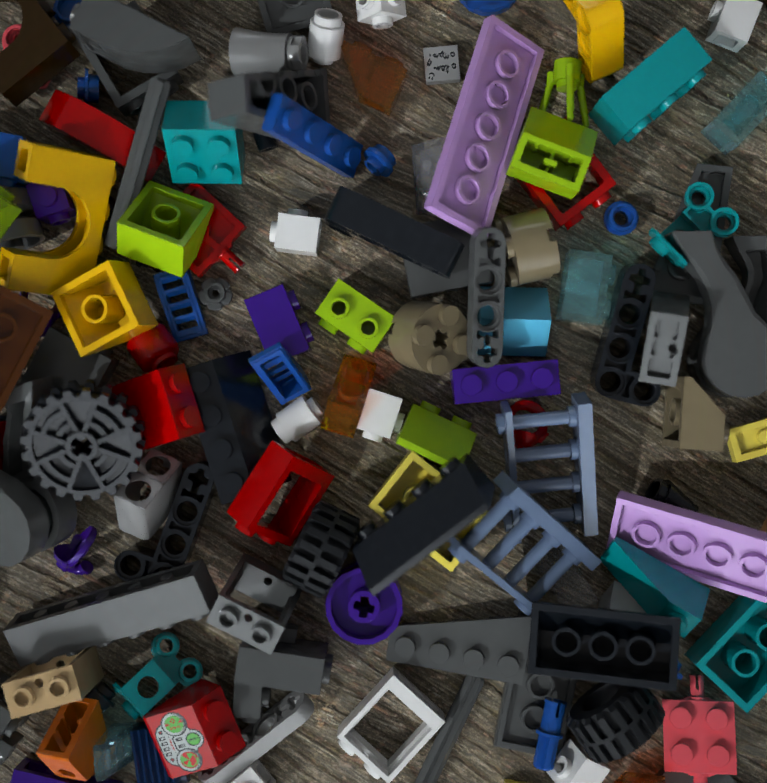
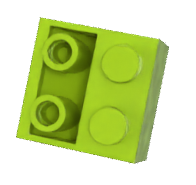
[506,106,598,200]

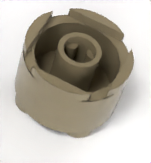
[492,207,560,287]
[388,300,467,375]

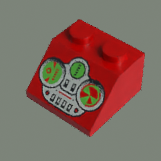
[142,678,246,779]

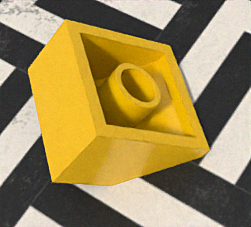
[51,260,158,357]

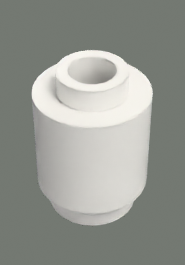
[307,8,345,65]
[271,395,324,444]

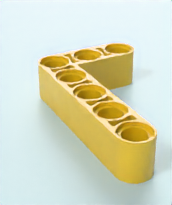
[563,0,624,84]

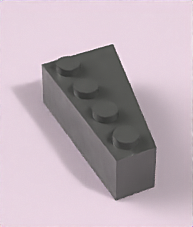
[208,68,331,139]

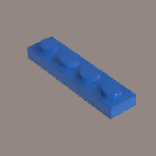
[261,93,363,178]

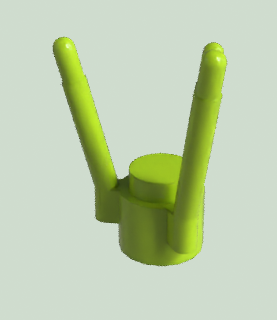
[539,57,589,128]

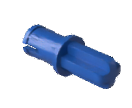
[533,697,567,771]

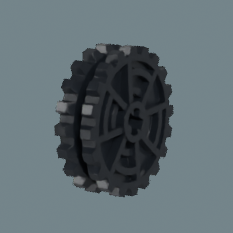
[20,379,146,501]

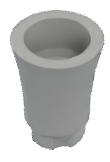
[229,27,309,76]

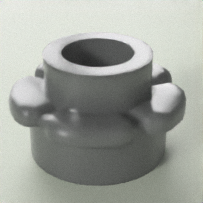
[198,277,233,311]

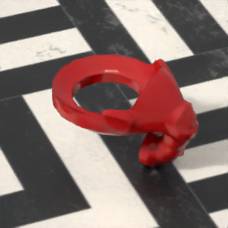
[510,400,549,449]

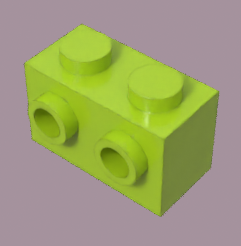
[315,278,394,355]

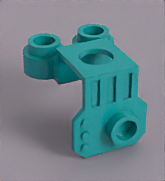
[649,182,740,269]
[112,632,203,721]

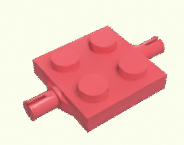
[662,675,737,783]

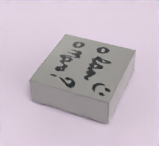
[423,45,460,85]

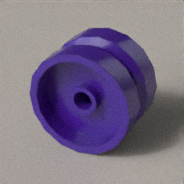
[326,561,403,645]

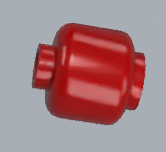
[127,322,179,372]

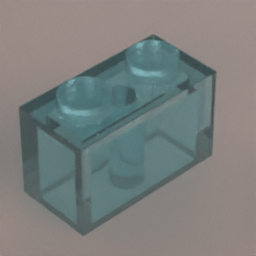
[700,70,767,155]
[555,249,616,326]

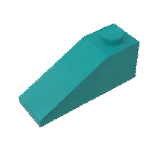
[600,536,710,638]

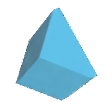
[477,286,552,357]

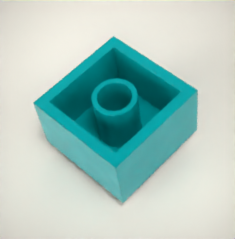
[162,100,246,184]

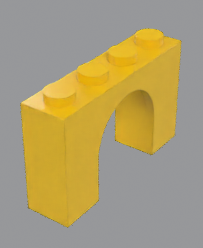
[0,139,117,295]

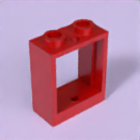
[515,117,617,231]
[226,440,335,546]

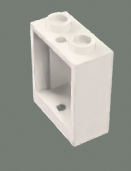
[337,666,445,783]

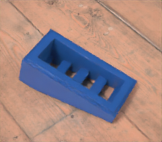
[153,268,209,343]
[248,342,312,405]

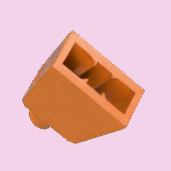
[36,698,108,781]

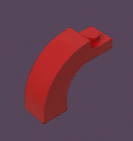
[39,90,166,182]

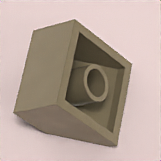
[662,376,729,452]

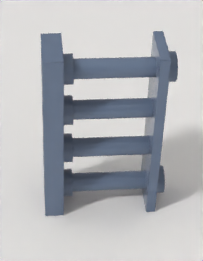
[495,392,598,544]
[448,470,602,616]

